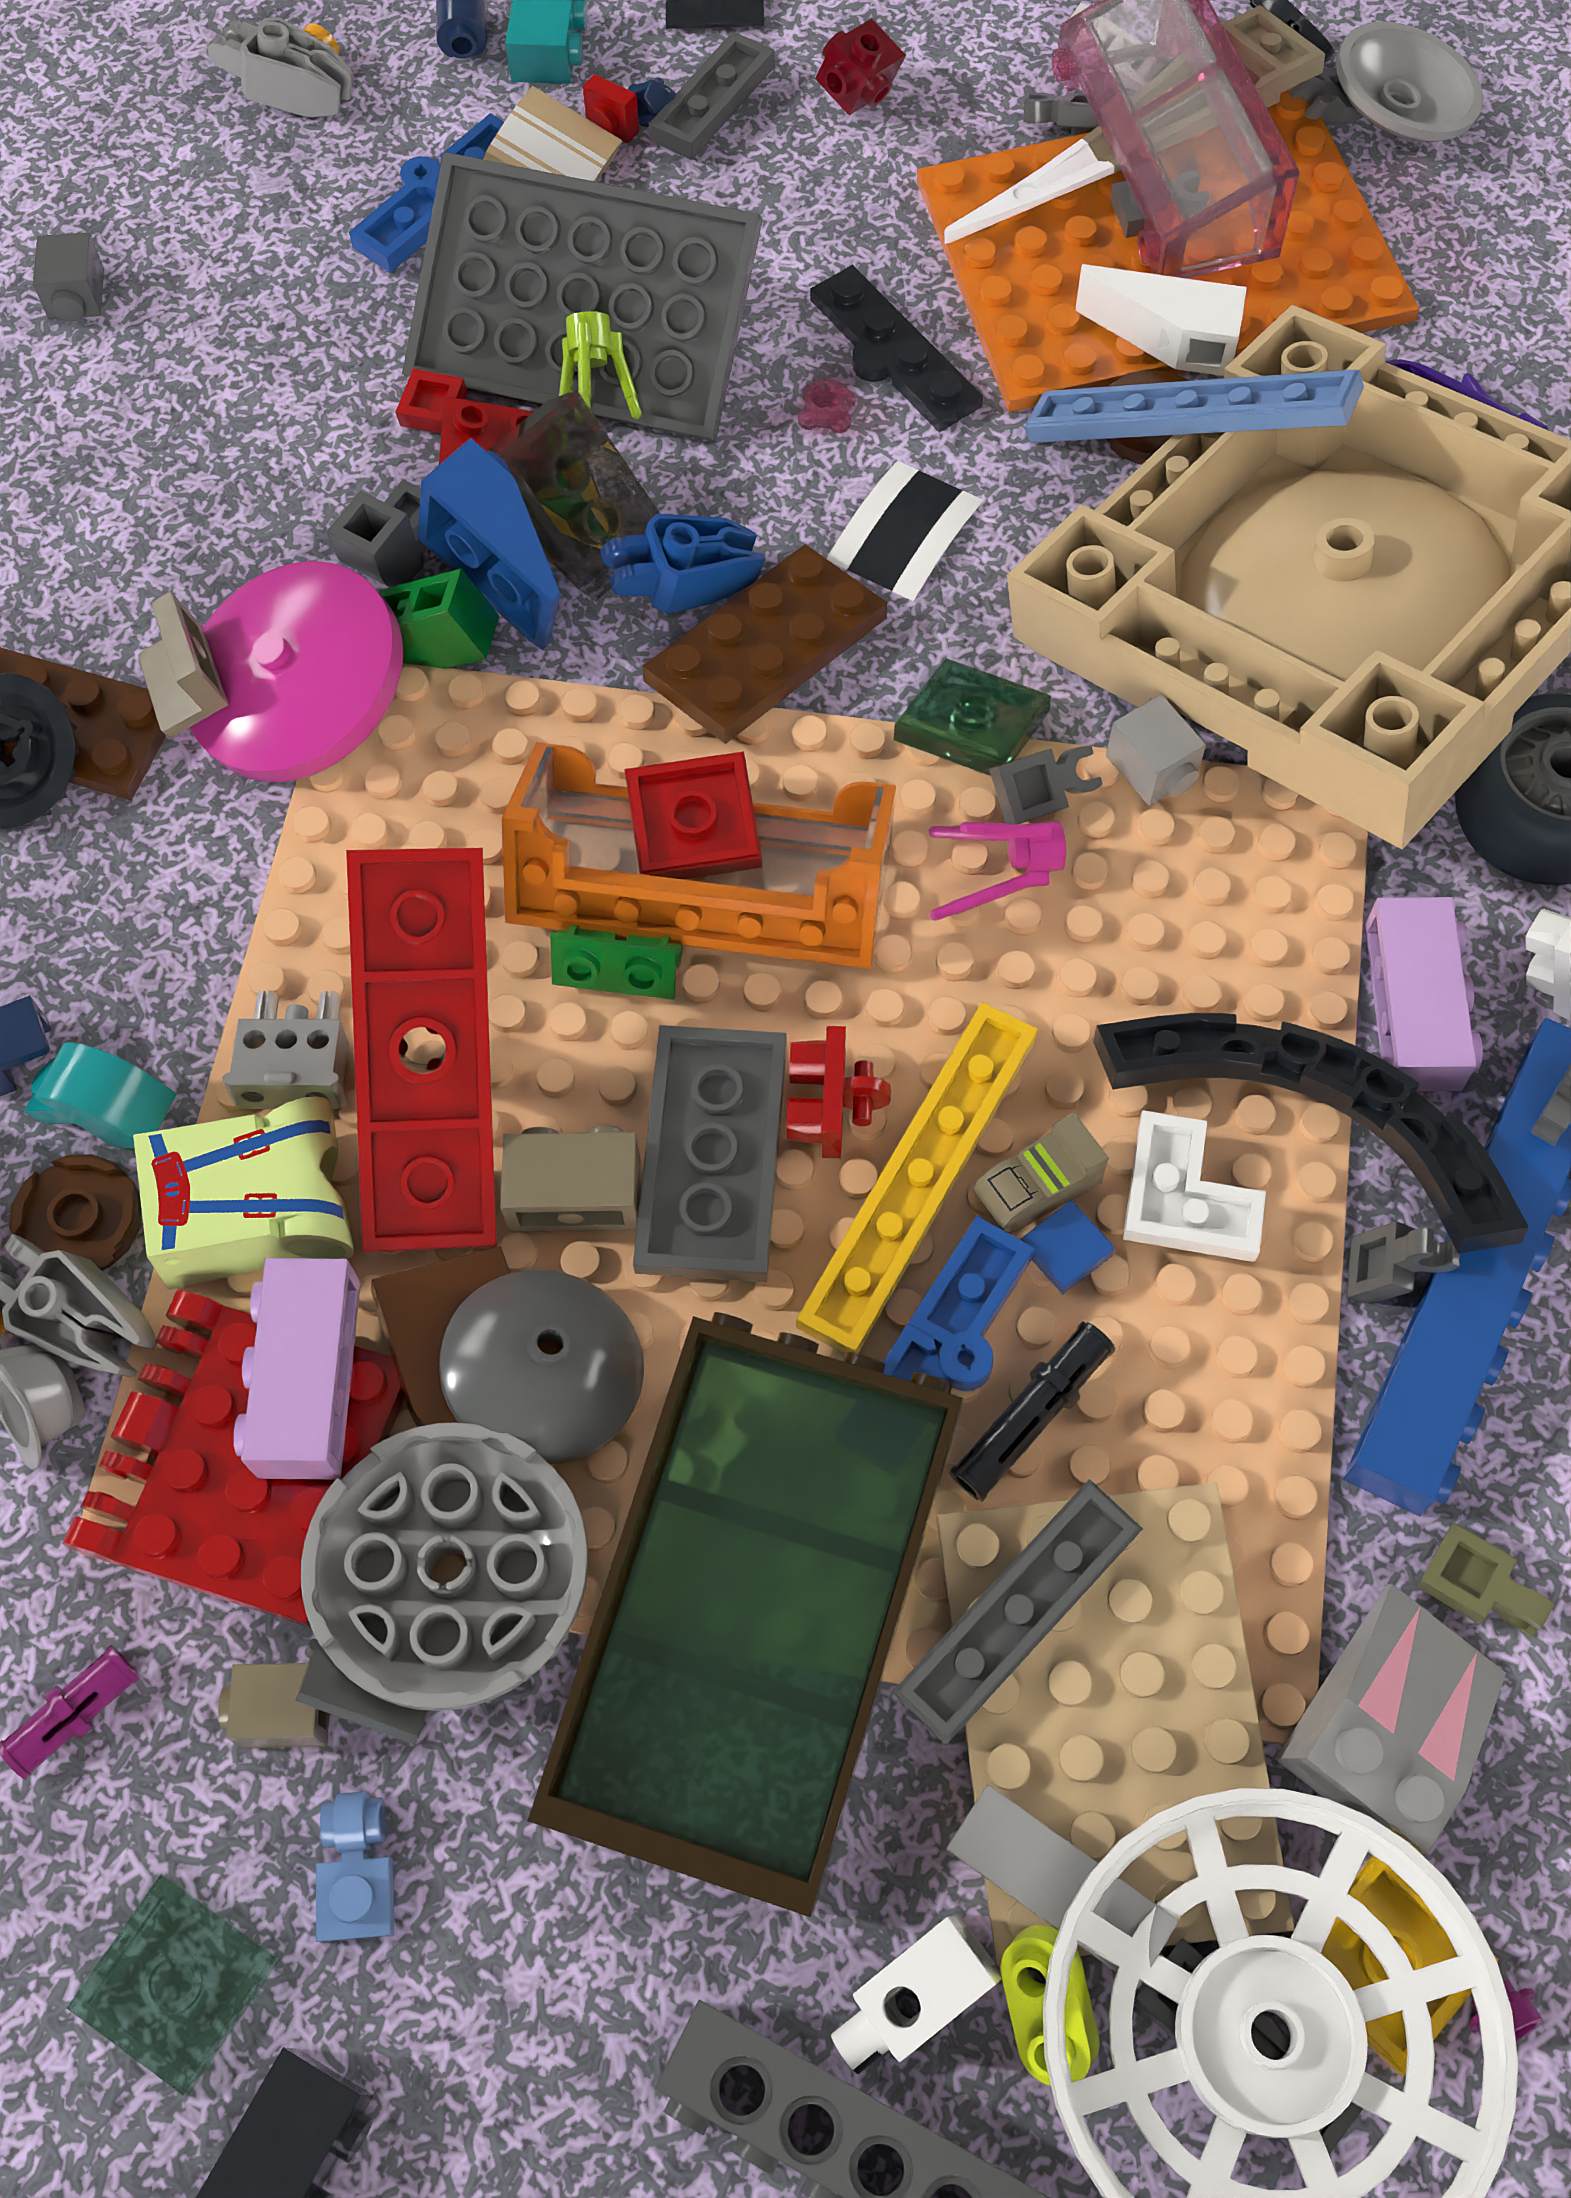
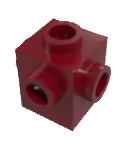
[815,18,906,116]

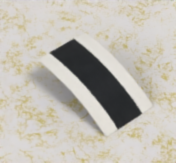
[827,461,984,601]

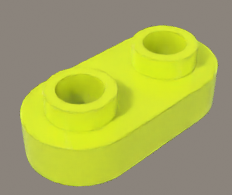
[1000,1925,1100,2086]

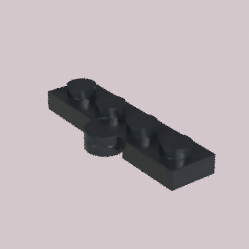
[810,264,983,433]

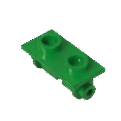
[550,924,682,1000]

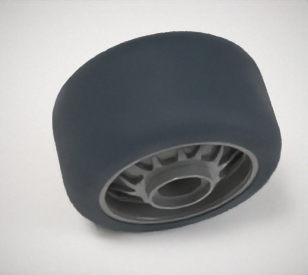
[1455,693,1571,885]

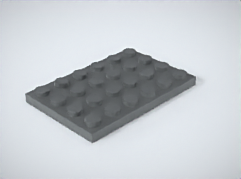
[402,152,763,442]

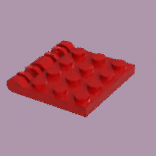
[62,1290,404,1629]

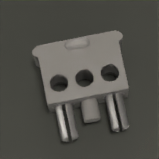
[223,990,349,1109]

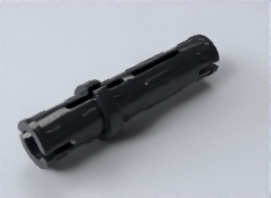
[949,1321,1116,1502]

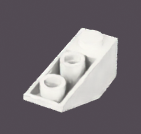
[1075,264,1247,376]

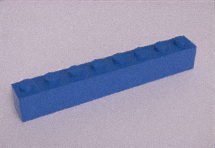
[1342,1017,1571,1517]

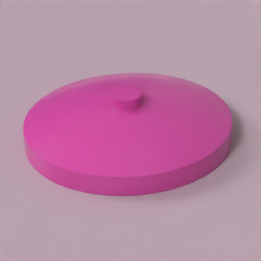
[190,561,403,782]

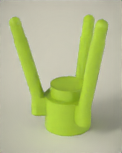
[554,311,642,454]

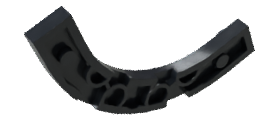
[1093,1013,1529,1254]

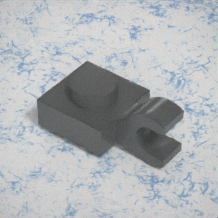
[1347,1221,1460,1304]

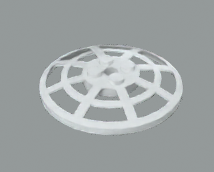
[1043,1788,1518,2198]

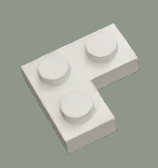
[1123,1110,1266,1262]

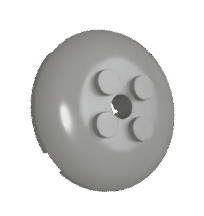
[301,1422,589,1711]

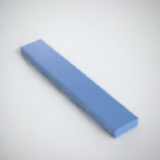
[1024,369,1364,443]

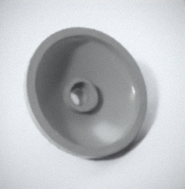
[1336,22,1483,142]

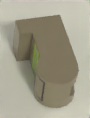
[973,1112,1109,1233]

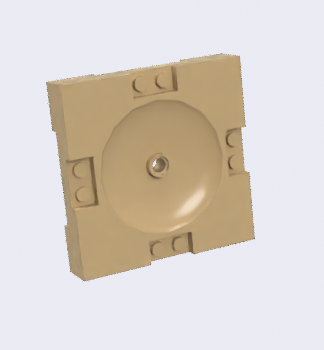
[1007,305,1571,850]

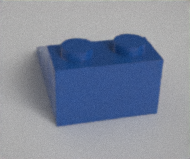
[417,438,561,651]

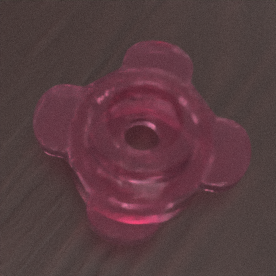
[798,379,856,434]

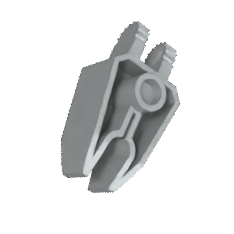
[206,17,352,118]
[0,1234,158,1377]

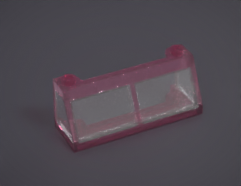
[1051,0,1300,279]

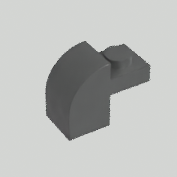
[327,479,427,587]

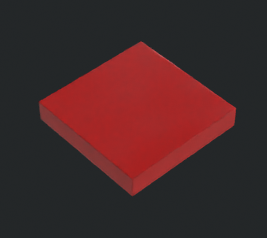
[624,751,763,880]

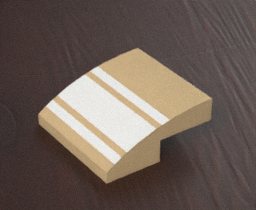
[483,86,622,182]

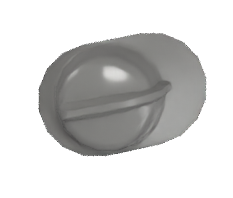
[0,1344,86,1470]

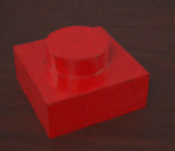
[582,74,639,143]
[395,369,468,434]

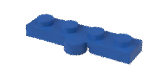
[349,113,504,273]
[836,1216,1035,1478]

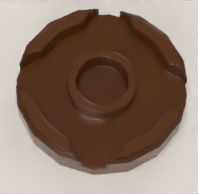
[9,1154,142,1271]

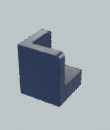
[0,995,52,1097]

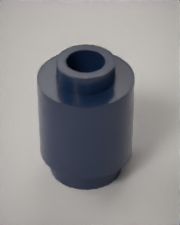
[436,0,487,59]

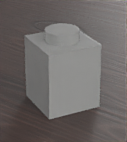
[1106,694,1206,806]

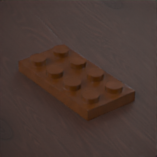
[642,544,888,744]
[0,647,166,801]

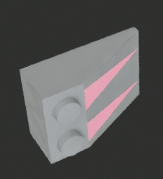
[1275,1584,1506,1854]

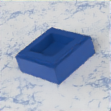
[1021,1200,1115,1295]

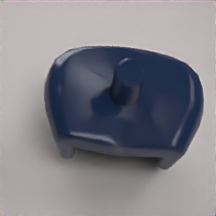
[628,77,676,127]

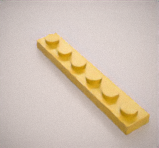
[796,1002,1039,1354]

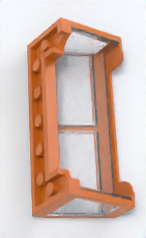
[502,742,897,969]

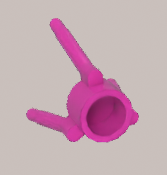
[929,821,1066,921]

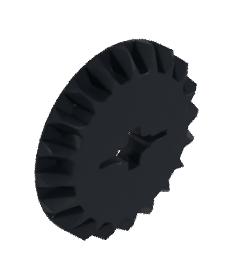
[0,673,81,829]

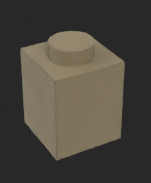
[218,1663,329,1748]

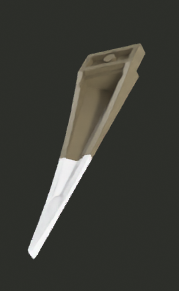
[944,5,1325,244]

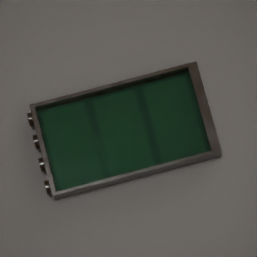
[527,1312,963,1917]

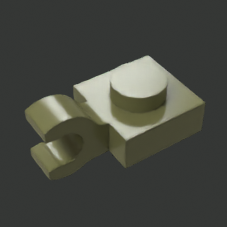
[1416,1522,1555,1638]

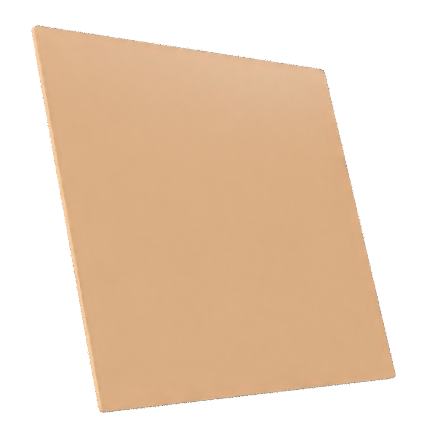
[81,663,1368,1745]

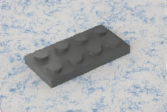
[633,1025,787,1282]

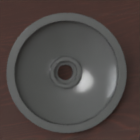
[439,1270,644,1465]

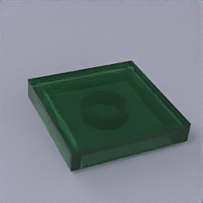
[893,659,1051,776]
[67,1874,280,2096]

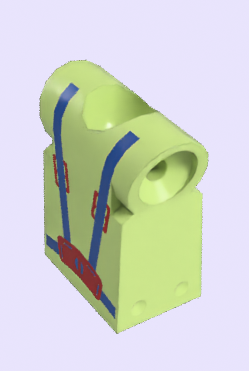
[133,1096,354,1290]

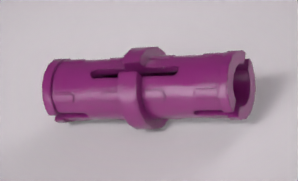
[0,1644,141,1780]

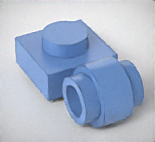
[316,1791,394,1943]

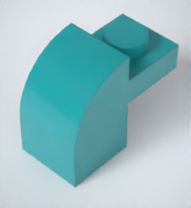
[23,1042,177,1149]

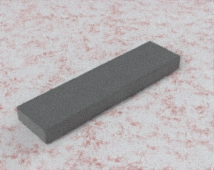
[893,1479,1143,1745]

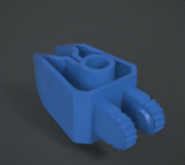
[600,514,765,614]

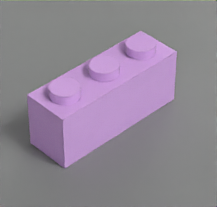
[1365,897,1483,1091]
[234,1258,361,1480]

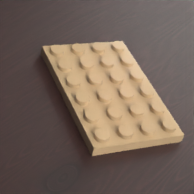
[937,1482,1295,1966]

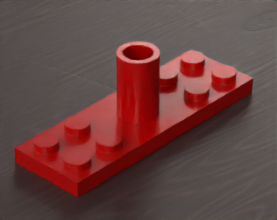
[346,847,497,1252]

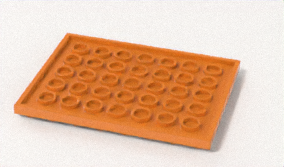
[916,89,1420,412]

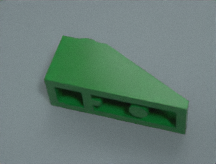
[378,568,500,669]

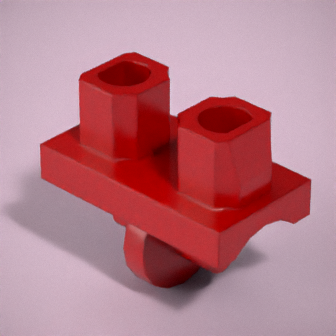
[786,1026,891,1159]

